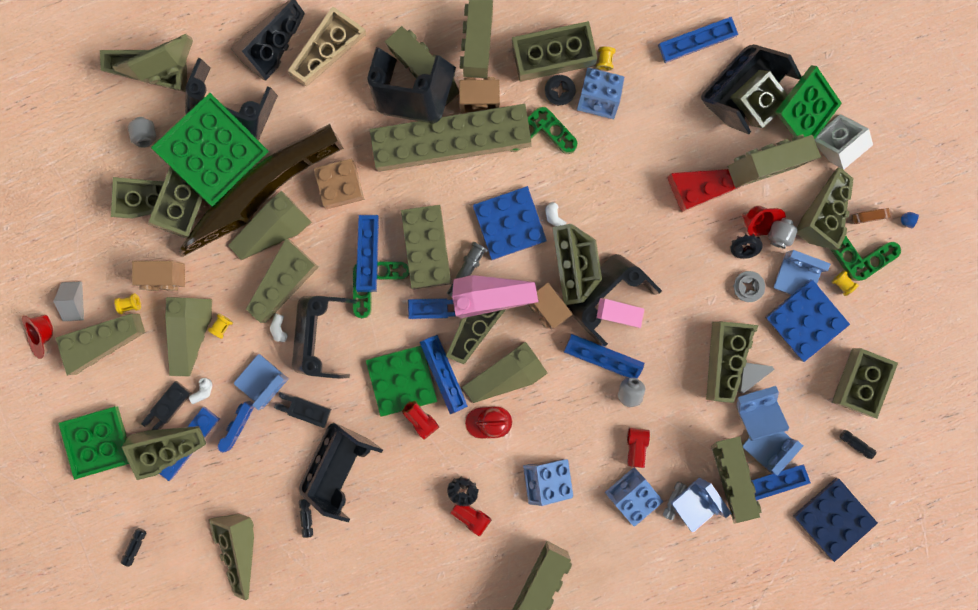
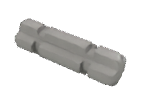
[663,482,687,520]

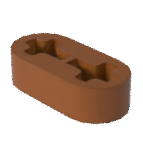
[852,208,891,224]

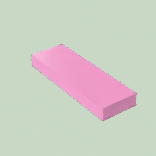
[596,298,644,328]

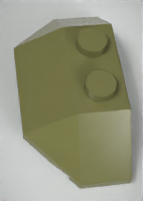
[113,34,193,84]
[552,224,602,305]

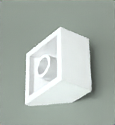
[815,114,873,170]

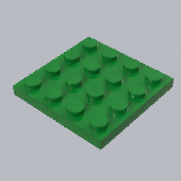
[151,93,269,207]

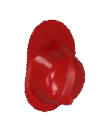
[742,206,786,236]
[22,315,53,359]
[465,407,513,439]

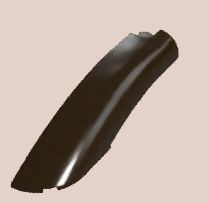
[179,124,344,257]

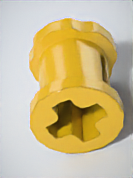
[596,46,616,71]
[831,270,859,296]
[114,293,141,315]
[208,313,233,339]

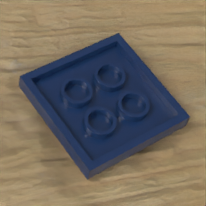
[793,477,878,562]

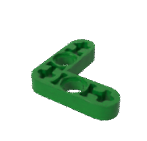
[510,107,578,154]
[830,236,901,281]
[353,262,410,319]

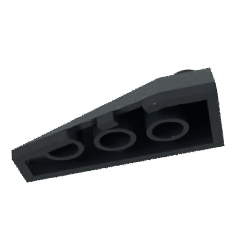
[231,0,305,81]

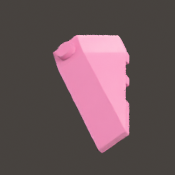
[452,275,539,318]

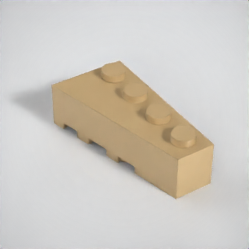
[288,6,366,87]

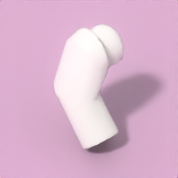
[545,202,567,227]
[189,378,213,404]

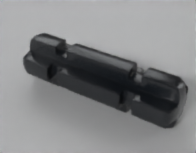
[839,430,877,459]
[299,498,313,538]
[121,528,147,567]

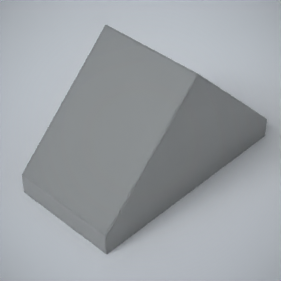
[53,282,84,321]
[738,363,775,393]

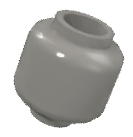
[128,117,156,148]
[768,218,797,249]
[618,378,646,407]

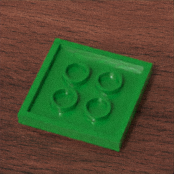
[775,65,842,140]
[366,346,438,417]
[58,406,129,480]

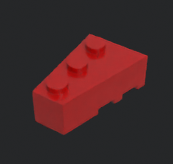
[667,169,740,212]

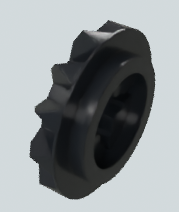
[545,75,576,106]
[730,233,763,259]
[447,476,479,506]

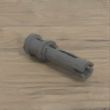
[447,242,488,296]

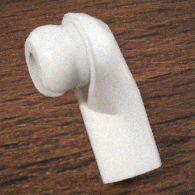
[270,313,288,342]

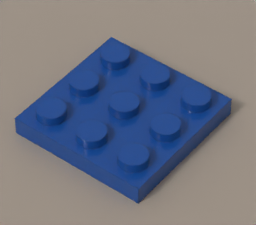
[473,186,547,260]
[765,279,850,362]

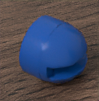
[901,212,919,229]

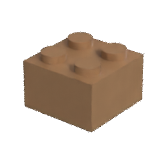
[459,77,500,113]
[314,158,365,209]
[132,261,185,291]
[528,283,573,329]

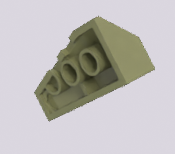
[797,167,854,250]
[111,177,164,219]
[228,191,312,260]
[165,297,212,376]
[462,342,548,403]
[122,426,206,480]
[209,514,254,600]

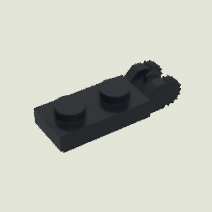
[141,381,192,430]
[274,392,332,428]

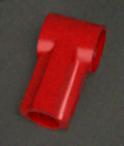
[402,401,440,440]
[627,428,650,468]
[450,504,492,536]

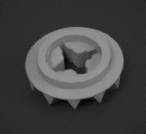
[733,271,765,302]

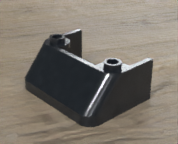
[701,44,802,134]
[367,47,456,124]
[185,58,278,141]
[566,254,662,347]
[292,296,357,379]
[299,423,383,523]

